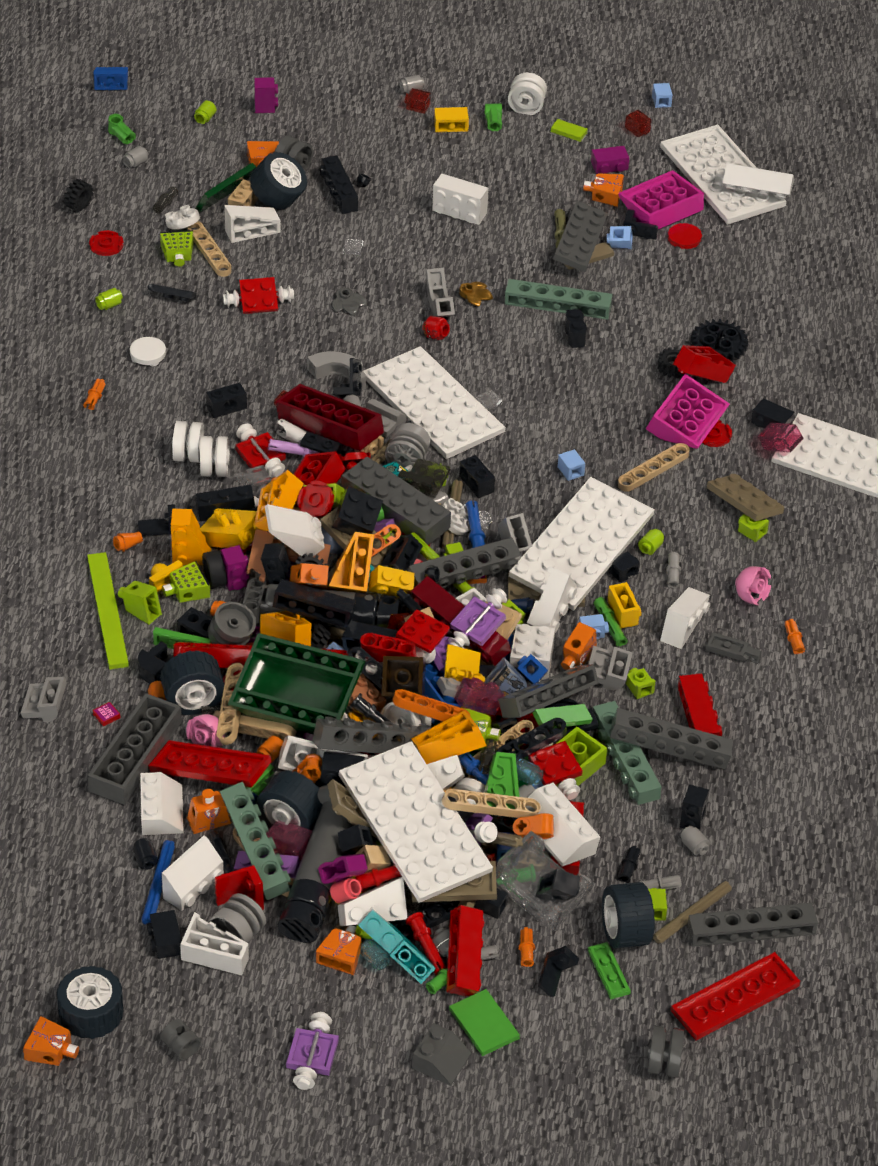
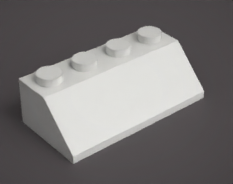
[723,163,794,199]
[278,735,368,777]
[526,783,600,866]

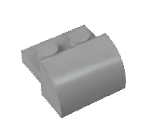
[366,399,407,438]
[588,646,633,691]
[21,677,67,722]

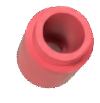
[330,878,361,903]

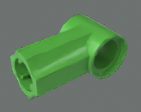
[485,104,502,131]
[108,114,136,145]

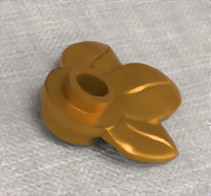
[459,282,493,307]

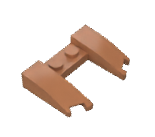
[247,529,331,583]

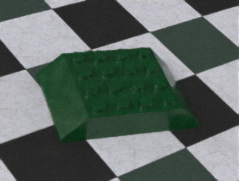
[228,633,365,735]

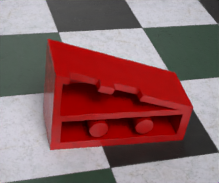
[673,345,736,383]

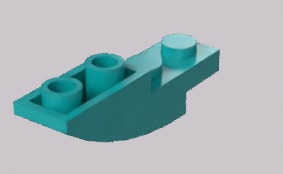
[358,909,436,984]

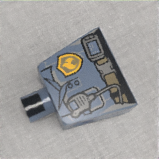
[480,657,527,701]

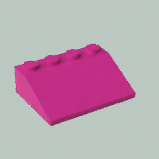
[619,170,704,229]
[646,374,730,449]

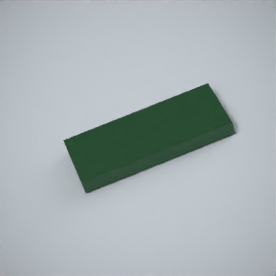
[195,163,256,214]

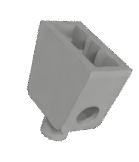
[498,513,532,551]

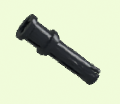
[349,693,397,739]

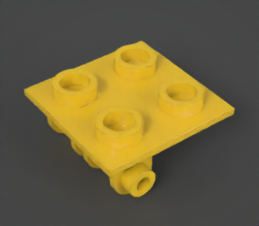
[444,644,485,688]

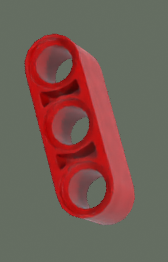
[360,633,417,662]

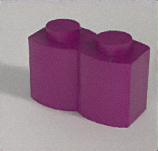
[318,854,368,884]

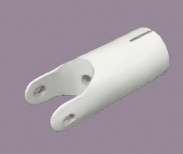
[276,419,306,444]

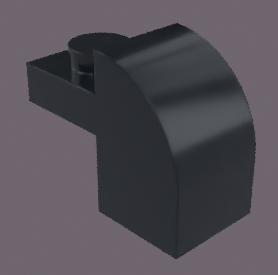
[138,641,168,684]

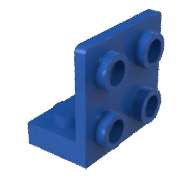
[94,67,128,90]

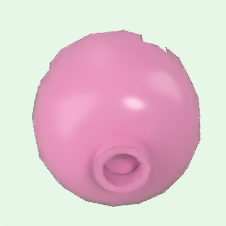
[735,566,771,605]
[186,714,226,748]

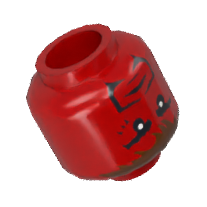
[423,316,450,340]

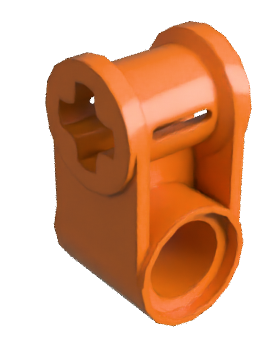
[292,754,322,783]
[513,813,554,841]

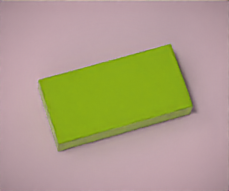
[551,119,588,142]

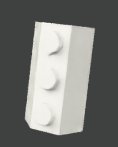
[140,772,184,835]
[162,836,224,911]

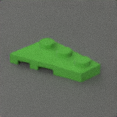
[484,752,519,809]

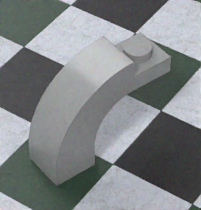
[426,267,455,317]
[307,351,367,390]

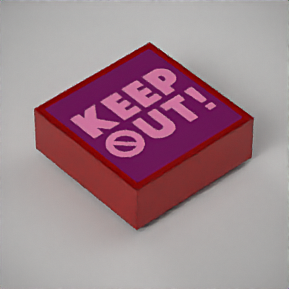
[93,702,121,727]

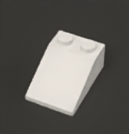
[265,504,325,556]

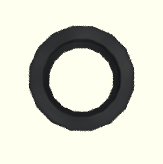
[202,550,227,588]

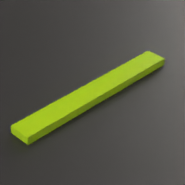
[87,552,129,670]

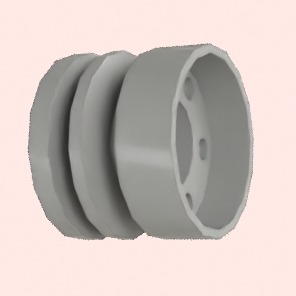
[385,423,430,471]
[209,893,266,943]

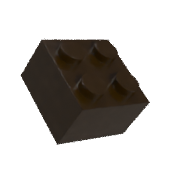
[382,656,426,697]

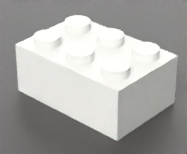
[432,174,488,225]
[510,624,555,680]

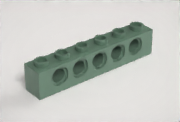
[505,279,613,320]
[593,701,662,805]
[220,782,291,900]

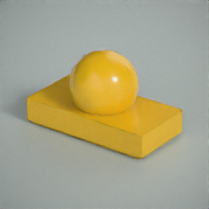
[149,560,183,592]

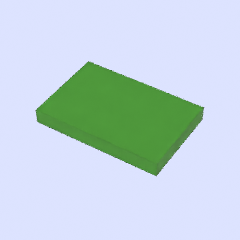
[449,989,520,1056]

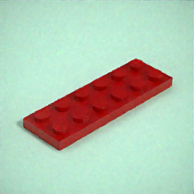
[148,740,272,788]
[671,952,800,1041]

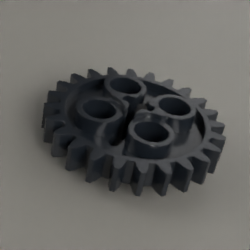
[690,319,748,362]

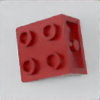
[396,609,450,653]
[214,865,264,910]

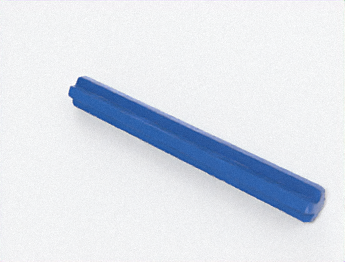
[142,840,175,925]

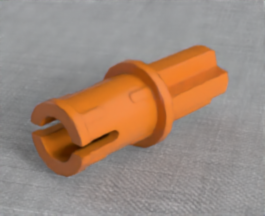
[83,379,106,410]
[785,619,806,654]
[519,927,535,967]

